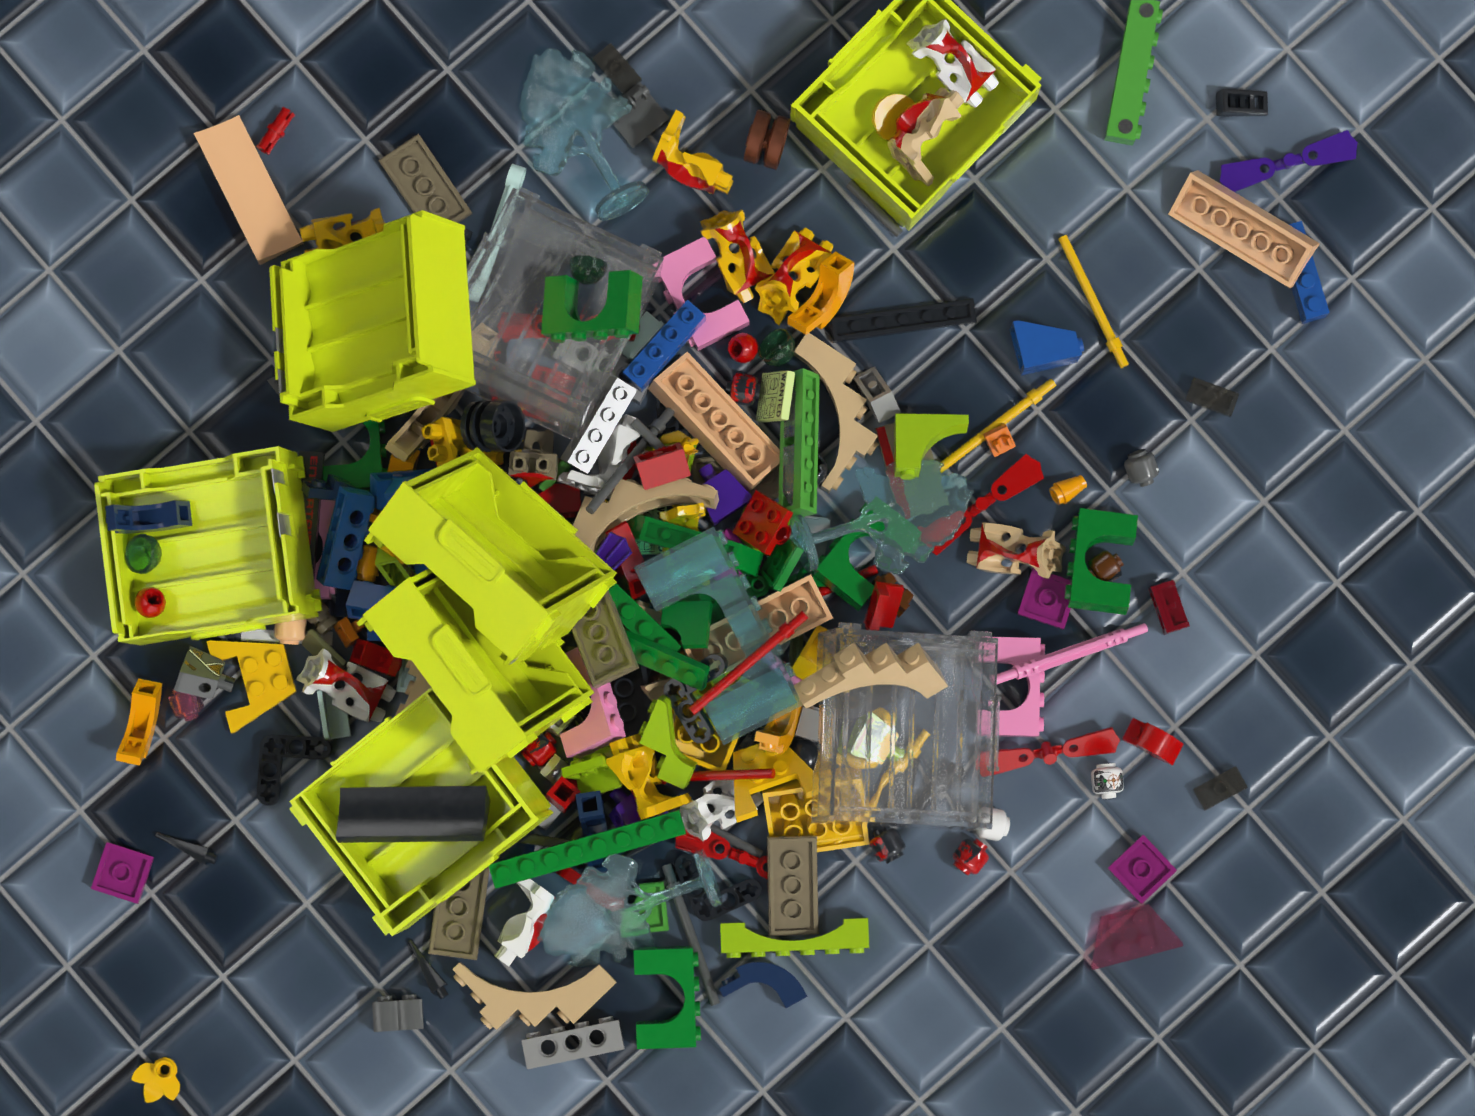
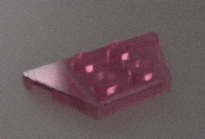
[1090,904,1183,970]

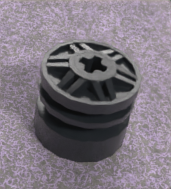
[460,400,526,452]

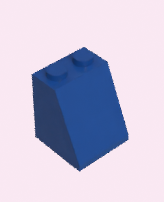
[1009,320,1084,376]

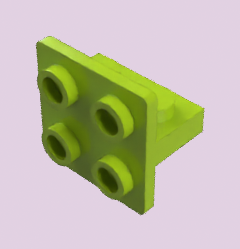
[561,745,623,793]

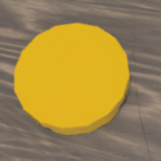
[872,94,915,141]

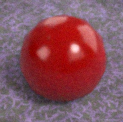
[728,333,758,363]
[134,587,166,618]

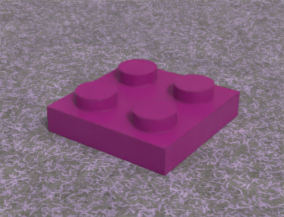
[1017,568,1071,630]
[1107,835,1177,904]
[91,842,154,904]

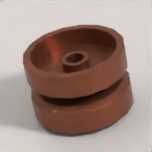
[744,110,791,170]

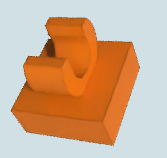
[983,423,1016,457]
[334,617,365,648]

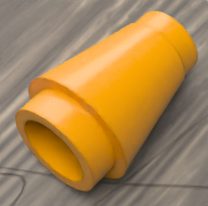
[1049,475,1087,505]
[356,545,379,582]

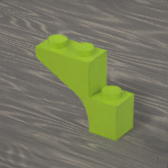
[639,694,697,790]

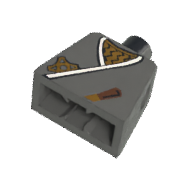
[174,646,236,699]

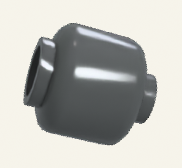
[1124,449,1159,487]

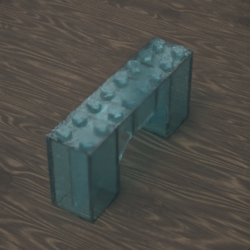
[634,527,803,745]

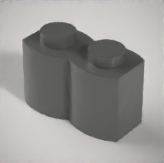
[372,994,424,1032]

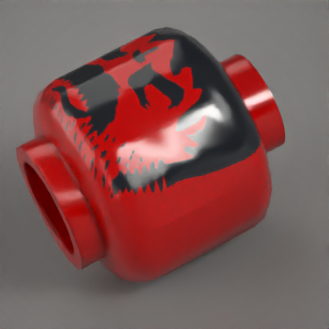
[520,731,557,767]
[953,838,989,876]

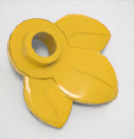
[131,1057,180,1103]

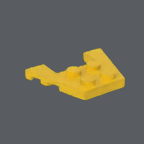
[207,640,297,733]
[733,743,827,823]

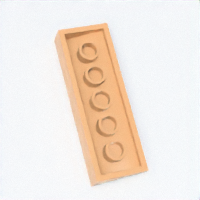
[194,115,304,265]
[1168,170,1320,288]
[648,352,780,492]
[678,574,833,678]

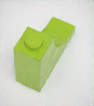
[894,414,969,480]

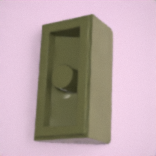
[302,629,347,670]

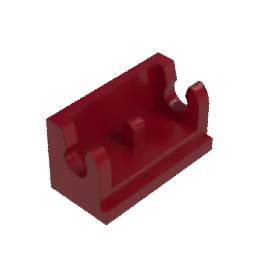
[1148,580,1190,635]

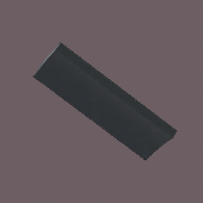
[335,786,491,843]

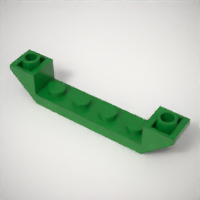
[626,515,764,577]

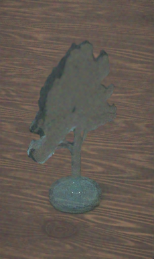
[519,48,649,221]
[790,459,974,575]
[537,849,723,968]

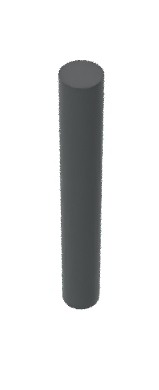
[846,180,903,237]
[630,418,665,449]

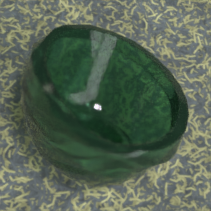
[569,255,607,285]
[758,328,795,367]
[125,534,162,574]

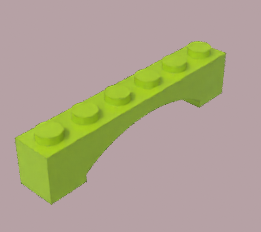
[720,918,869,958]

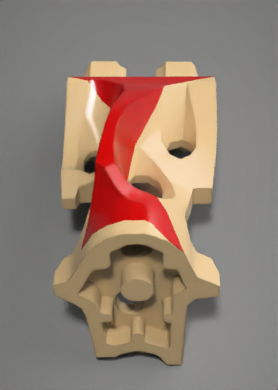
[887,87,964,186]
[967,523,1066,579]

